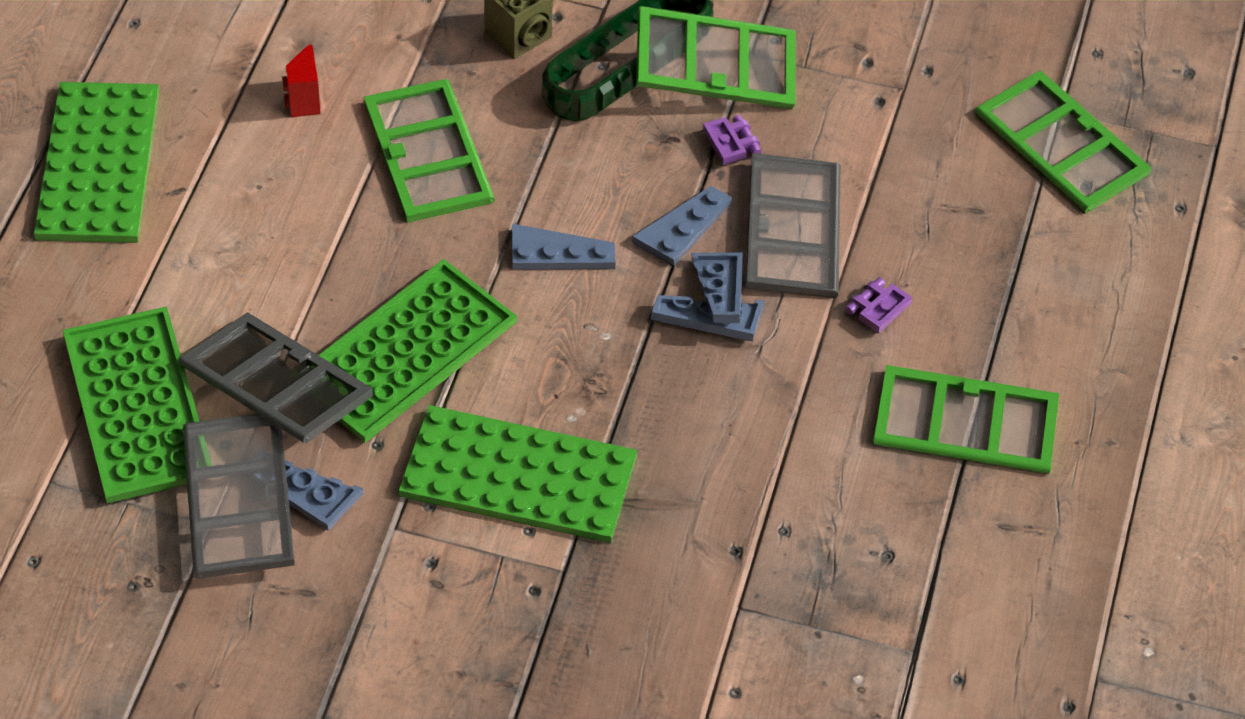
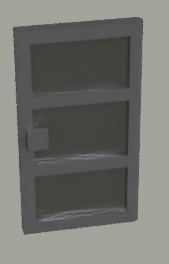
[178,312,373,444]

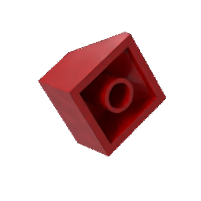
[282,45,321,118]

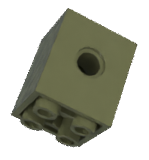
[484,0,553,59]

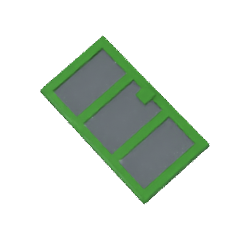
[636,6,796,109]
[975,70,1152,213]
[364,79,495,223]
[873,365,1059,474]

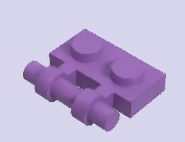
[703,115,762,165]
[845,277,912,333]

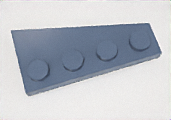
[632,186,732,266]
[512,224,616,270]
[691,252,743,324]
[651,295,764,342]
[244,451,364,531]

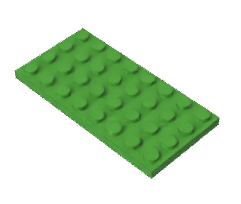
[34,82,160,243]
[291,259,517,443]
[63,306,213,503]
[399,405,637,543]

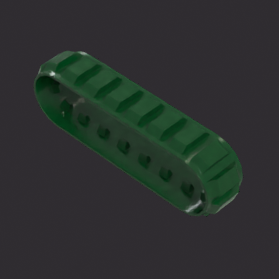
[542,0,714,121]

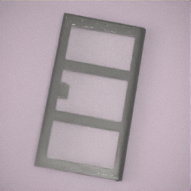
[746,153,841,298]
[183,411,295,579]

